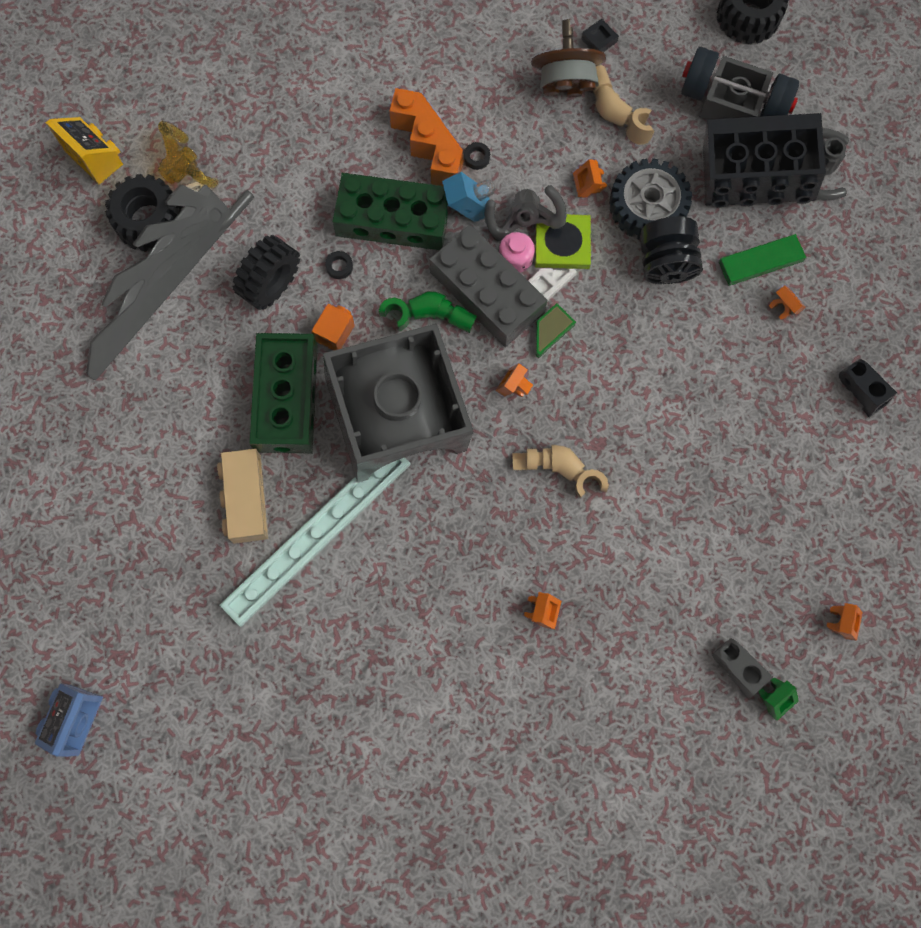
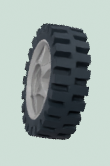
[609,158,692,240]

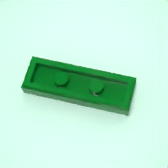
[718,234,807,286]

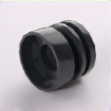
[639,216,703,284]

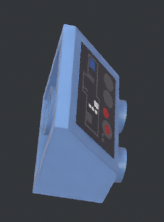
[34,683,103,757]

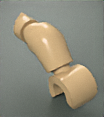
[593,65,654,145]
[512,445,609,498]

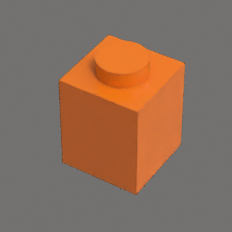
[311,304,355,351]

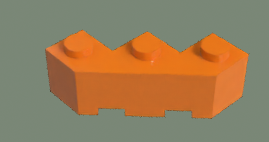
[389,88,463,186]

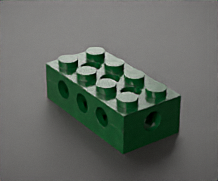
[332,172,450,250]
[249,333,318,454]

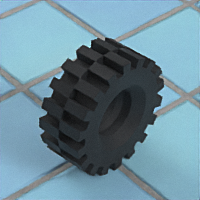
[232,235,300,310]

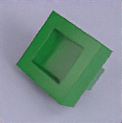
[759,678,799,721]

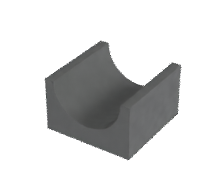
[323,323,474,483]

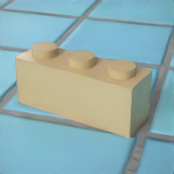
[217,449,268,544]

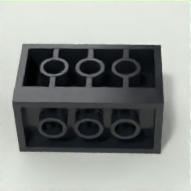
[703,113,826,208]

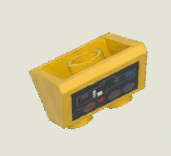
[45,117,123,185]

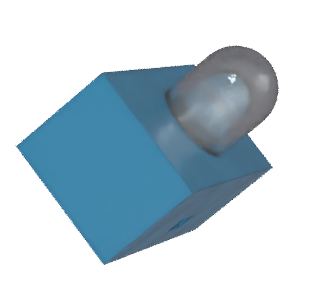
[442,172,495,222]

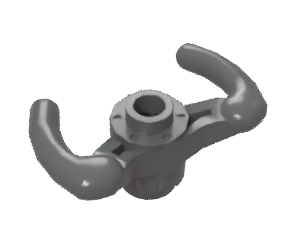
[816,128,849,200]
[484,185,567,241]

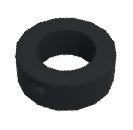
[464,142,491,170]
[325,251,353,279]

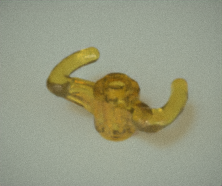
[158,121,219,188]

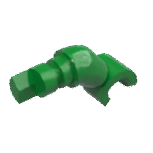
[379,291,477,333]

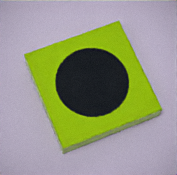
[535,214,591,269]

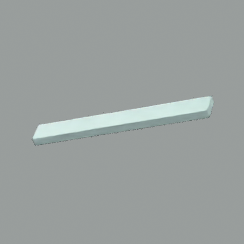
[220,458,411,627]

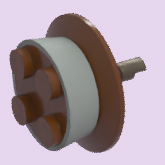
[531,19,606,97]

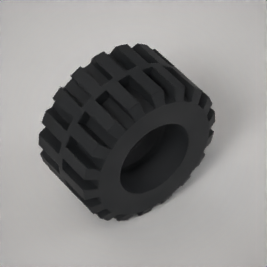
[716,0,789,44]
[105,174,181,252]

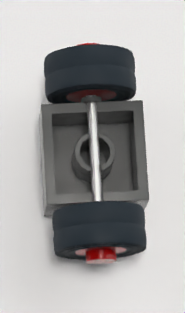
[681,46,799,120]

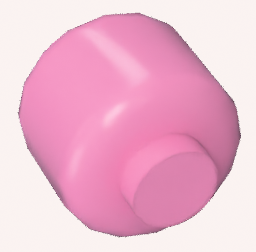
[499,232,535,273]

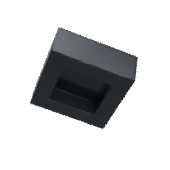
[581,19,619,52]

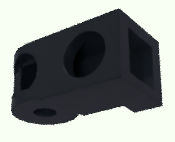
[839,359,897,418]

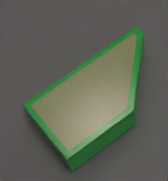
[536,303,576,358]

